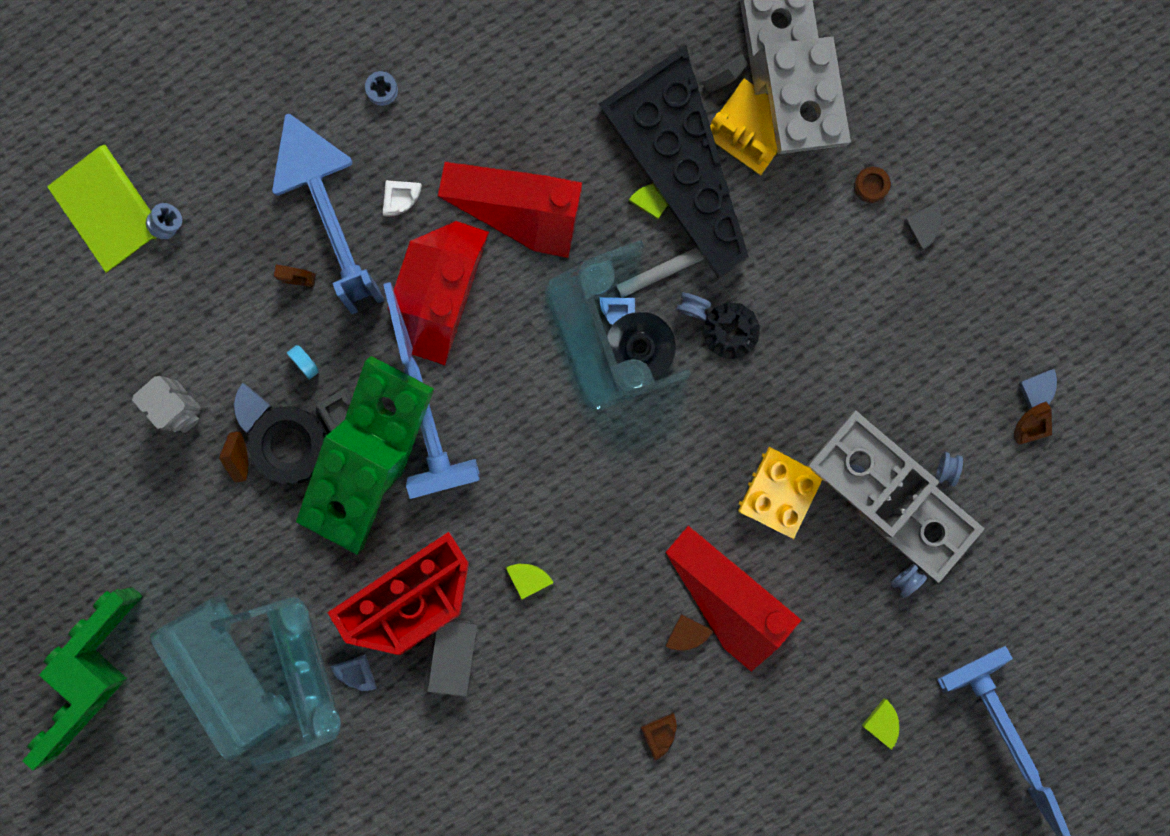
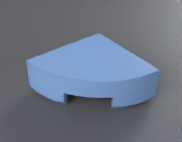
[599,297,635,325]

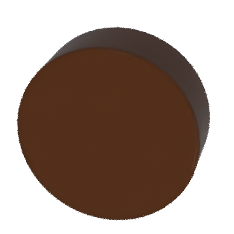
[854,166,891,203]

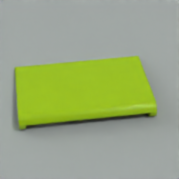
[47,145,156,272]

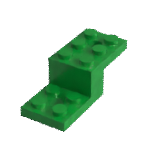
[296,356,434,555]
[22,587,143,771]

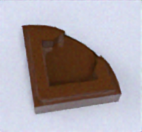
[274,264,316,287]
[1014,401,1052,445]
[219,431,249,483]
[665,614,713,650]
[641,712,677,760]

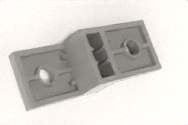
[740,0,851,154]
[807,410,985,583]

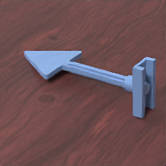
[272,114,384,314]
[383,282,479,499]
[937,646,1071,836]

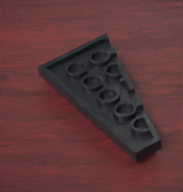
[599,45,749,279]

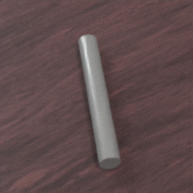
[616,248,704,298]

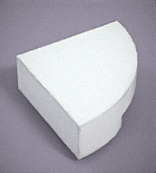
[383,180,422,217]

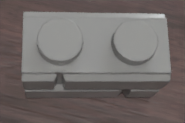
[132,376,201,433]

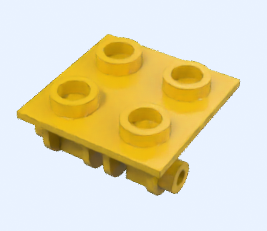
[710,78,777,176]
[738,447,822,539]

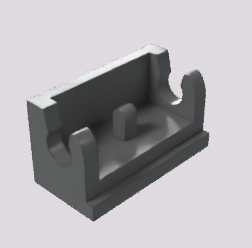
[424,619,477,696]

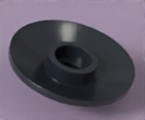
[605,312,676,383]

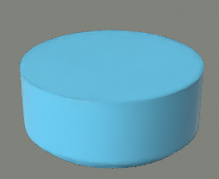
[287,345,319,380]

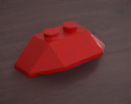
[388,221,489,365]
[327,532,469,656]

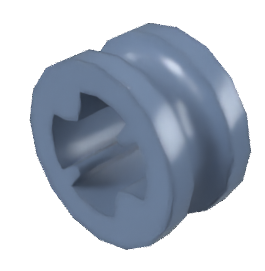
[365,71,398,106]
[145,203,182,239]
[676,292,712,321]
[936,452,963,487]
[891,564,927,598]

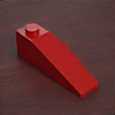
[438,162,582,258]
[665,526,802,672]

